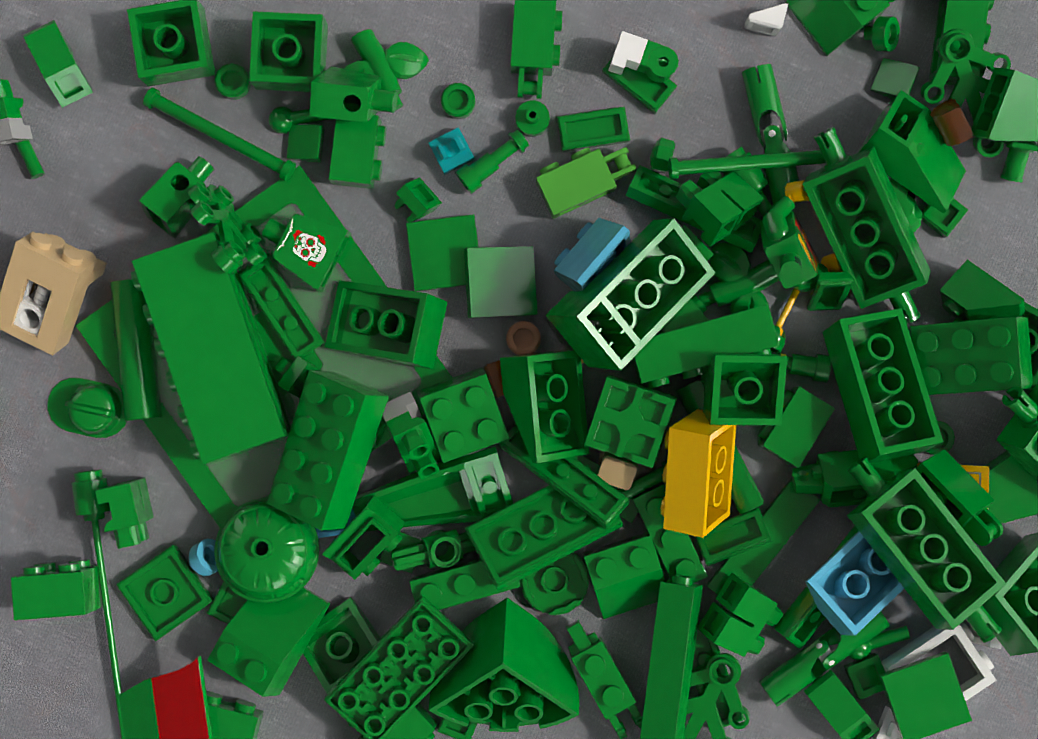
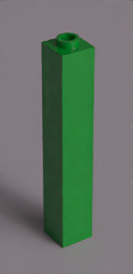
[640,575,703,739]

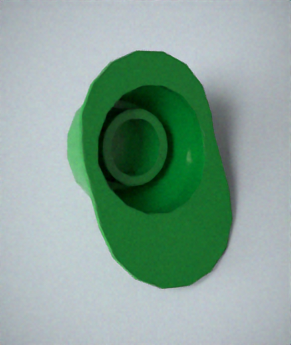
[48,378,127,438]

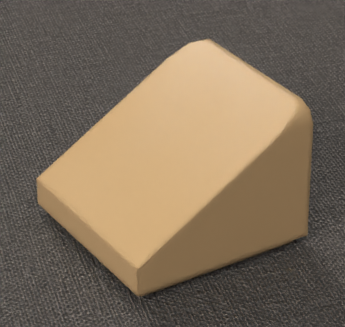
[598,451,638,490]

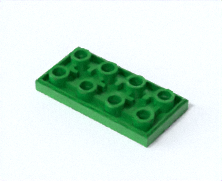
[324,595,474,739]

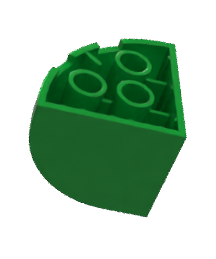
[428,598,579,732]

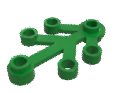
[921,28,1011,157]
[188,182,267,274]
[683,653,750,739]

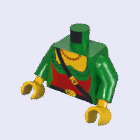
[759,180,843,292]

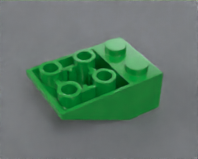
[859,90,966,214]

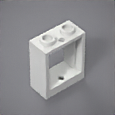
[881,622,997,701]

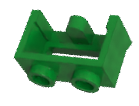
[322,496,405,580]

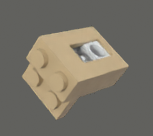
[0,232,107,356]

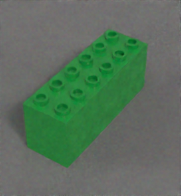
[131,232,292,465]

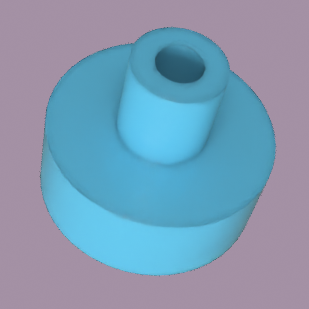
[189,539,218,576]

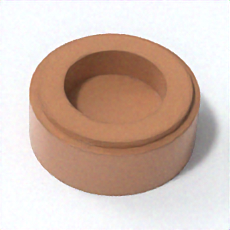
[506,321,541,355]

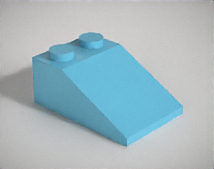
[554,218,631,291]

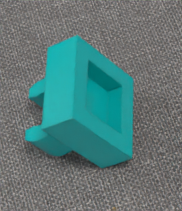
[428,127,475,175]

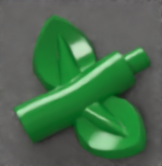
[344,29,429,111]
[698,243,780,314]

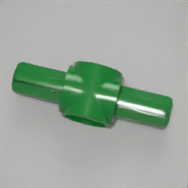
[391,529,476,571]

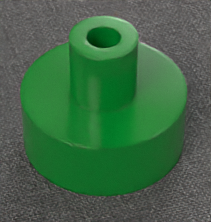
[864,16,900,52]
[515,100,550,137]

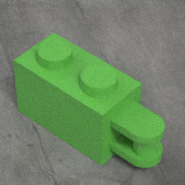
[536,147,637,219]

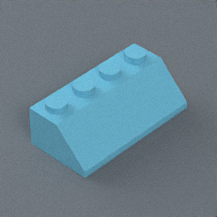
[805,531,904,636]

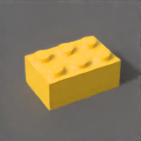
[661,409,736,538]

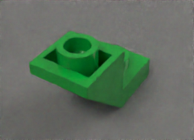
[23,20,93,108]
[804,670,880,739]

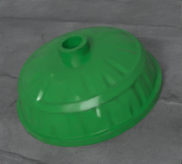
[214,498,320,603]

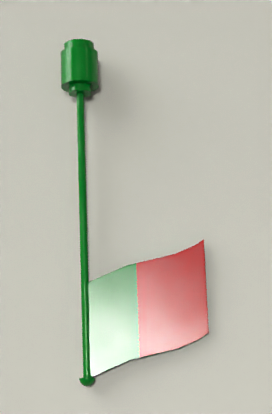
[71,469,212,739]

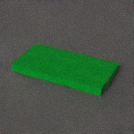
[465,465,623,591]

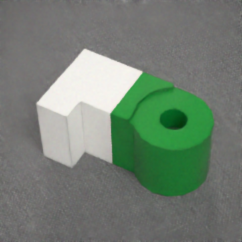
[608,31,679,83]

